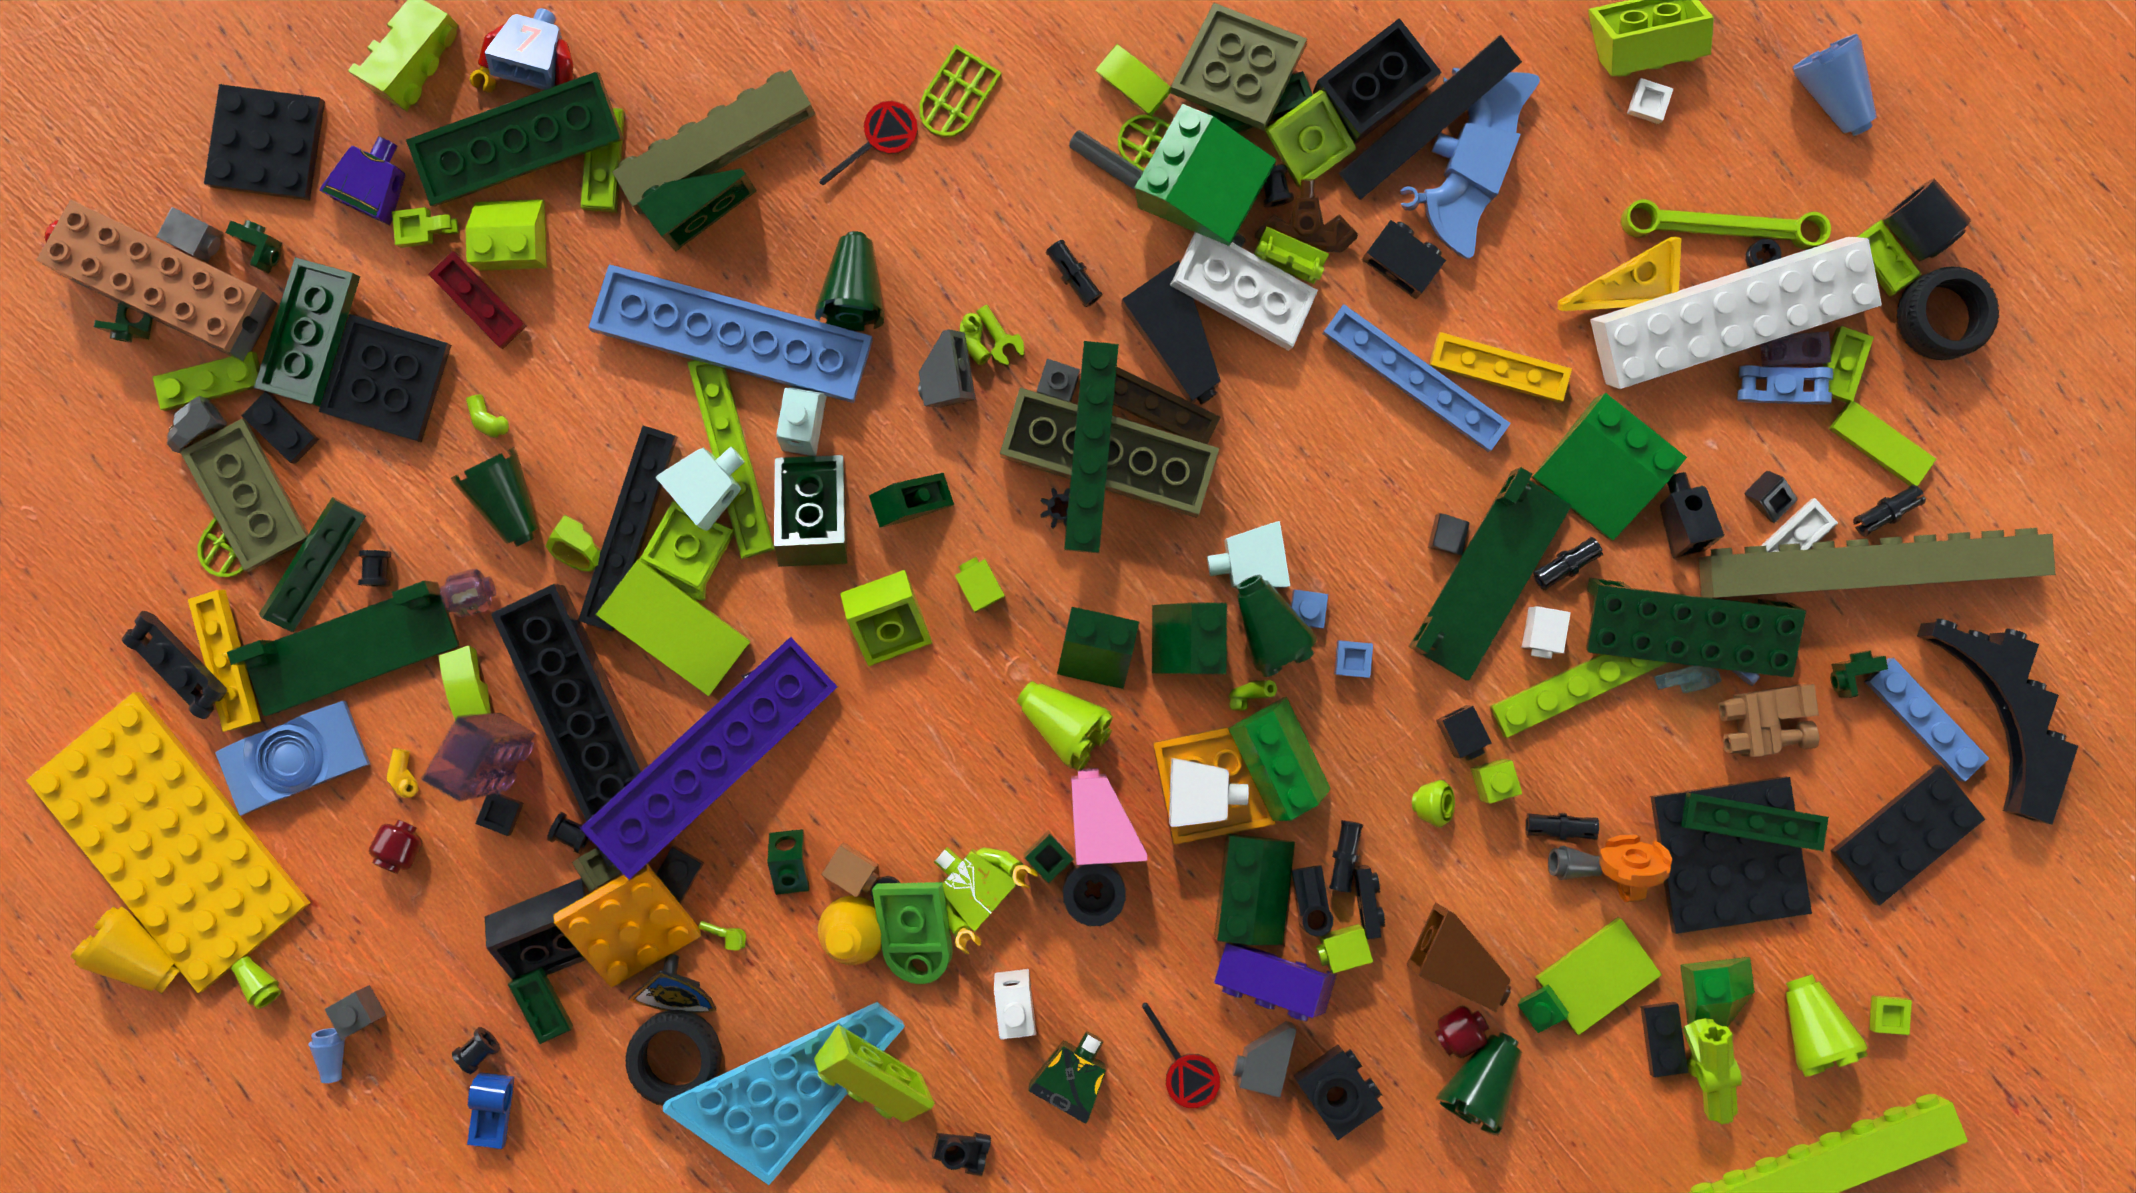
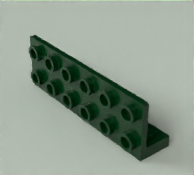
[1408,467,1571,680]
[1586,578,1806,678]
[227,580,460,716]

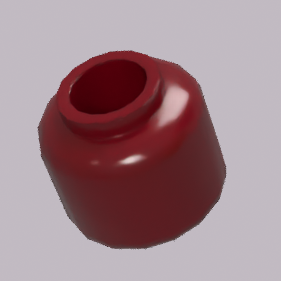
[369,820,422,874]
[1435,1006,1490,1058]

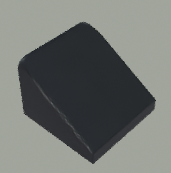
[1744,471,1798,523]
[1428,513,1470,555]

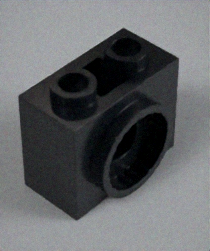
[1293,1044,1383,1140]

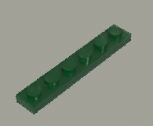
[1064,341,1119,553]

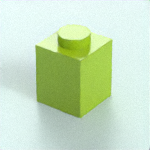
[955,557,1006,613]
[1471,759,1522,804]
[1316,924,1373,973]

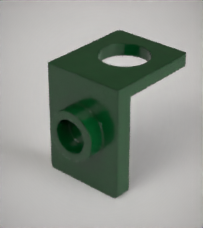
[94,303,152,342]
[767,829,809,895]

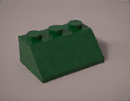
[1214,833,1295,945]

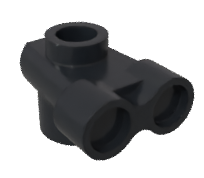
[932,1132,991,1176]

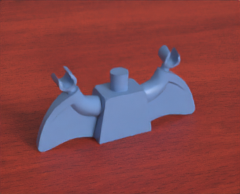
[1400,68,1540,259]

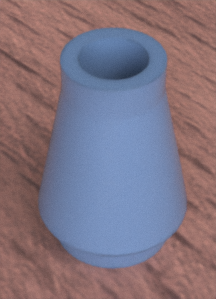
[308,1028,345,1083]

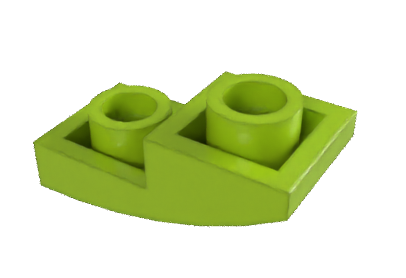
[1095,44,1171,116]
[439,645,491,726]

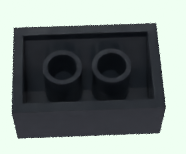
[484,878,592,980]

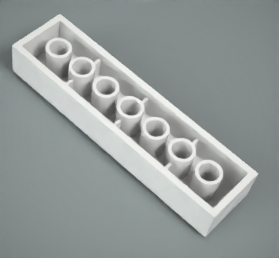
[1590,237,1882,389]

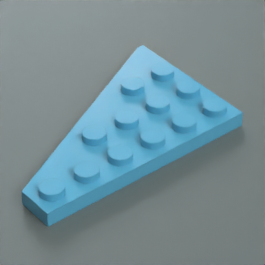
[663,1002,905,1185]

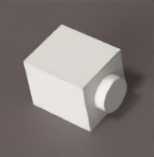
[1522,606,1571,659]

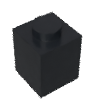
[1436,705,1492,761]

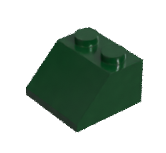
[1057,607,1140,689]

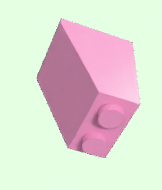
[1071,768,1147,865]

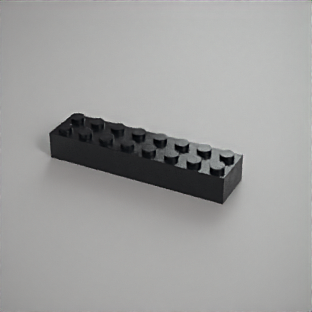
[490,584,648,867]

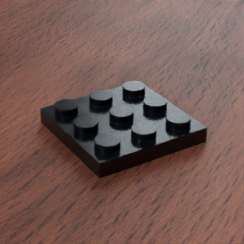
[204,84,325,201]
[319,314,452,442]

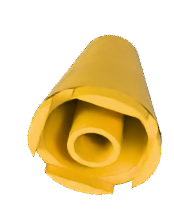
[818,895,882,965]

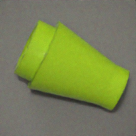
[231,956,281,1009]

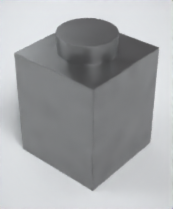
[156,207,223,262]

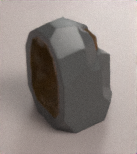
[167,396,227,453]

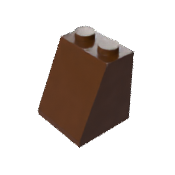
[1406,903,1511,1012]

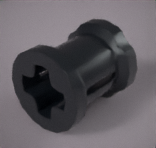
[1263,165,1294,208]
[358,550,391,587]
[547,812,590,854]
[452,1027,500,1074]

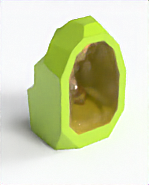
[545,515,601,571]

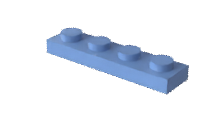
[1864,658,1989,782]

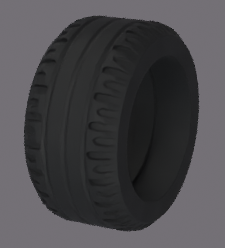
[1897,266,2000,360]
[625,1010,722,1106]

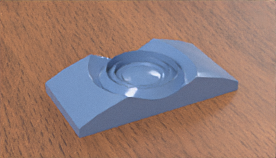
[215,701,370,816]

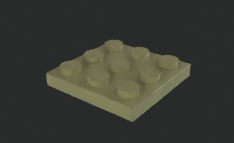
[1171,3,1307,131]

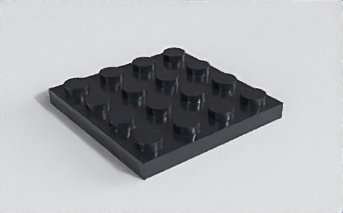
[1650,776,1812,934]

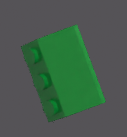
[1228,697,1331,821]

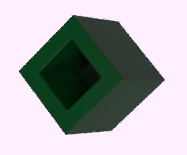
[1024,830,1074,883]

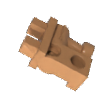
[1718,684,1819,757]

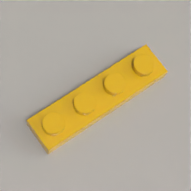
[1429,332,1572,403]
[188,590,261,732]

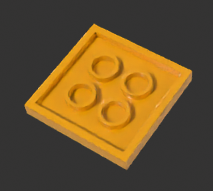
[1153,727,1276,845]
[554,864,701,988]

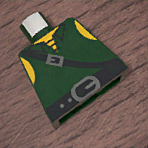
[1028,1031,1106,1124]

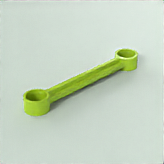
[1621,199,1831,250]

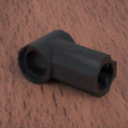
[1291,865,1333,936]

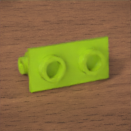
[1254,227,1329,284]

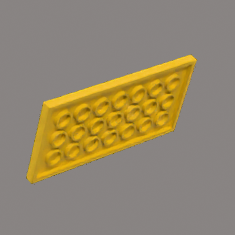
[26,692,310,993]

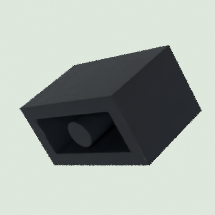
[1361,220,1446,299]

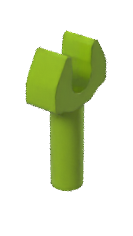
[976,305,1024,367]

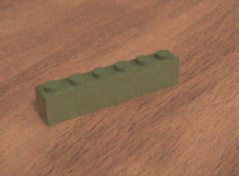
[612,69,815,214]

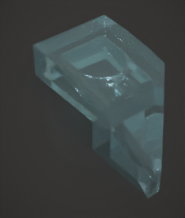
[1654,666,1722,693]

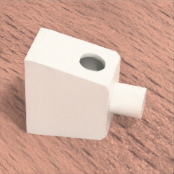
[1169,758,1249,827]
[994,969,1037,1040]

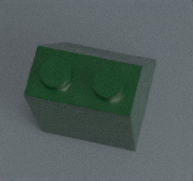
[1152,603,1227,674]

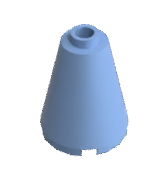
[1792,34,1877,136]

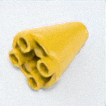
[70,906,179,994]

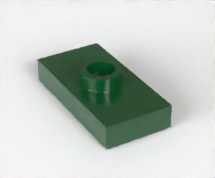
[508,966,573,1044]

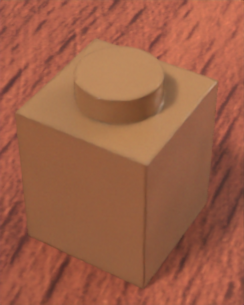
[821,842,879,897]

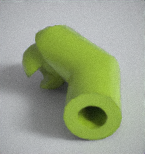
[960,313,991,366]
[466,395,509,437]
[1228,680,1277,711]

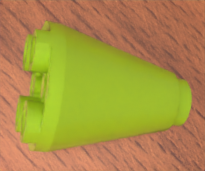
[1017,681,1113,771]
[1786,974,1868,1077]

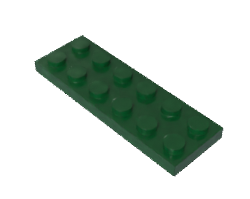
[406,72,624,206]

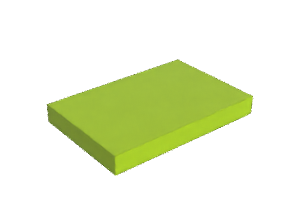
[1535,917,1662,1036]

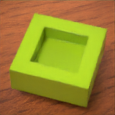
[1869,995,1912,1035]

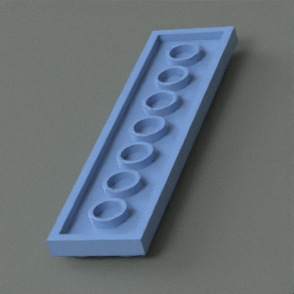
[588,264,873,403]

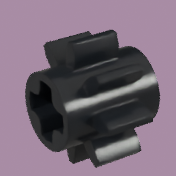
[1040,488,1070,529]

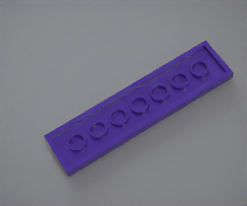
[580,637,837,880]

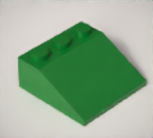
[1134,104,1276,246]
[1532,393,1687,541]

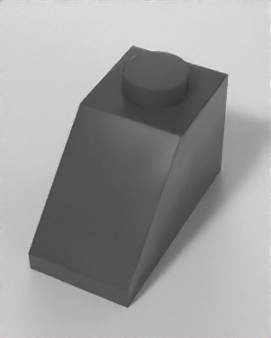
[918,329,976,408]
[1233,1021,1296,1097]

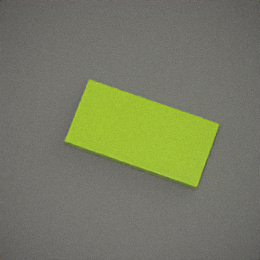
[596,559,751,696]

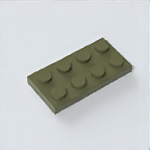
[180,419,309,572]

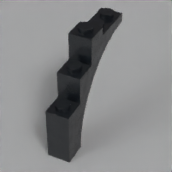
[1917,619,2079,824]

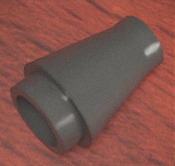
[1548,846,1603,880]

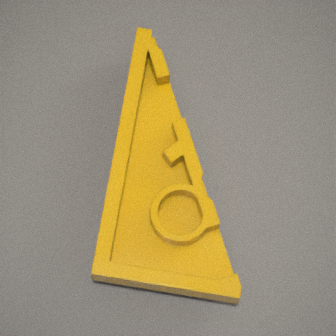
[1558,237,1681,311]

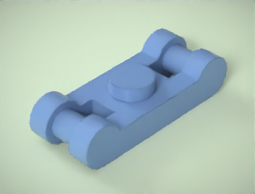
[1737,365,1833,405]

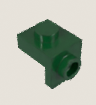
[225,220,282,273]
[1830,650,1888,698]

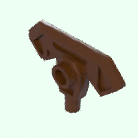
[1255,179,1358,252]

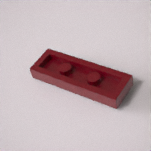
[428,251,527,349]

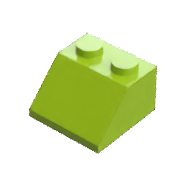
[466,199,547,271]
[840,570,932,666]

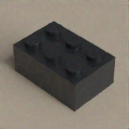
[1313,18,1442,144]

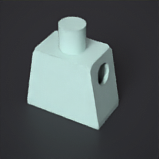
[776,387,827,456]
[655,447,745,531]
[1207,521,1290,588]

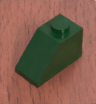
[869,473,954,528]

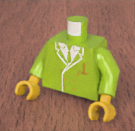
[934,847,1038,954]

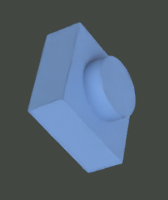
[1291,589,1328,628]
[1334,640,1373,678]

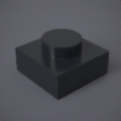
[475,791,524,836]

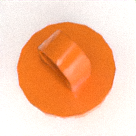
[1599,835,1672,902]

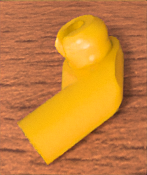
[387,748,418,798]

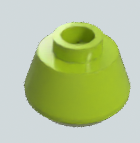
[1412,780,1455,827]

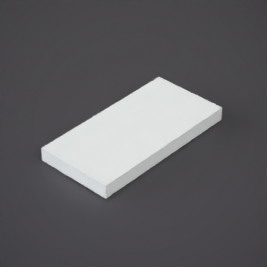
[1170,232,1318,351]

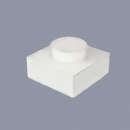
[1627,78,1673,124]

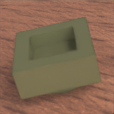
[572,847,622,892]

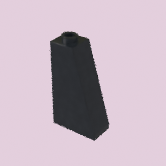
[1121,260,1221,405]

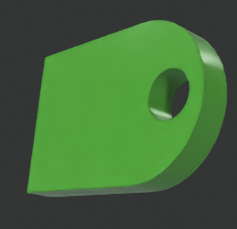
[872,882,953,984]

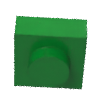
[1518,984,1569,1033]

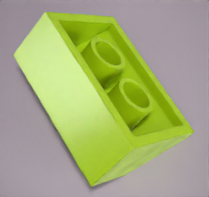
[1589,0,1714,77]
[814,1024,935,1123]

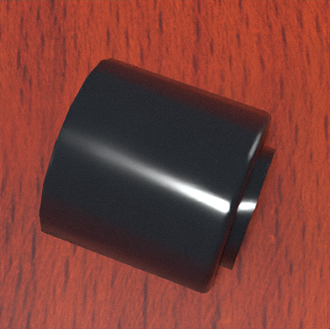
[1882,178,1971,261]
[1063,863,1126,926]

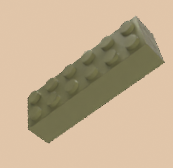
[1000,387,1219,518]

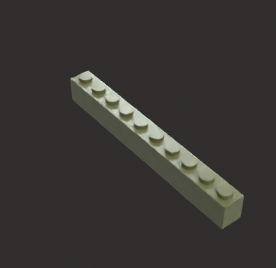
[1699,528,2056,598]

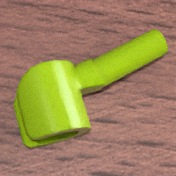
[699,921,746,950]

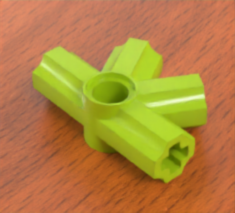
[1683,1018,1742,1125]

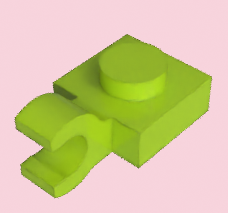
[392,207,459,248]

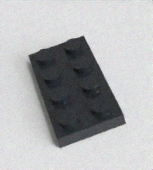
[1830,765,1985,906]

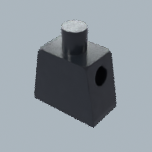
[1660,472,1725,558]

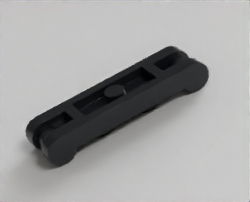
[122,611,227,719]

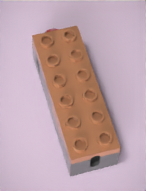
[37,200,277,361]

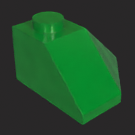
[1680,957,1755,1027]

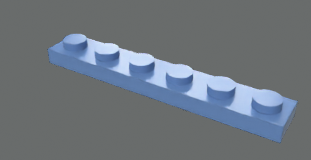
[1322,304,1511,452]

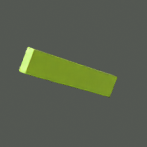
[687,360,775,559]

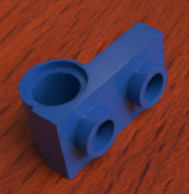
[467,1072,515,1149]

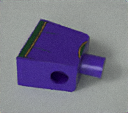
[320,136,405,226]

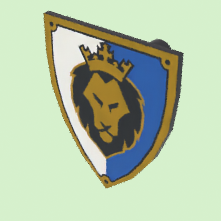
[628,954,716,1013]

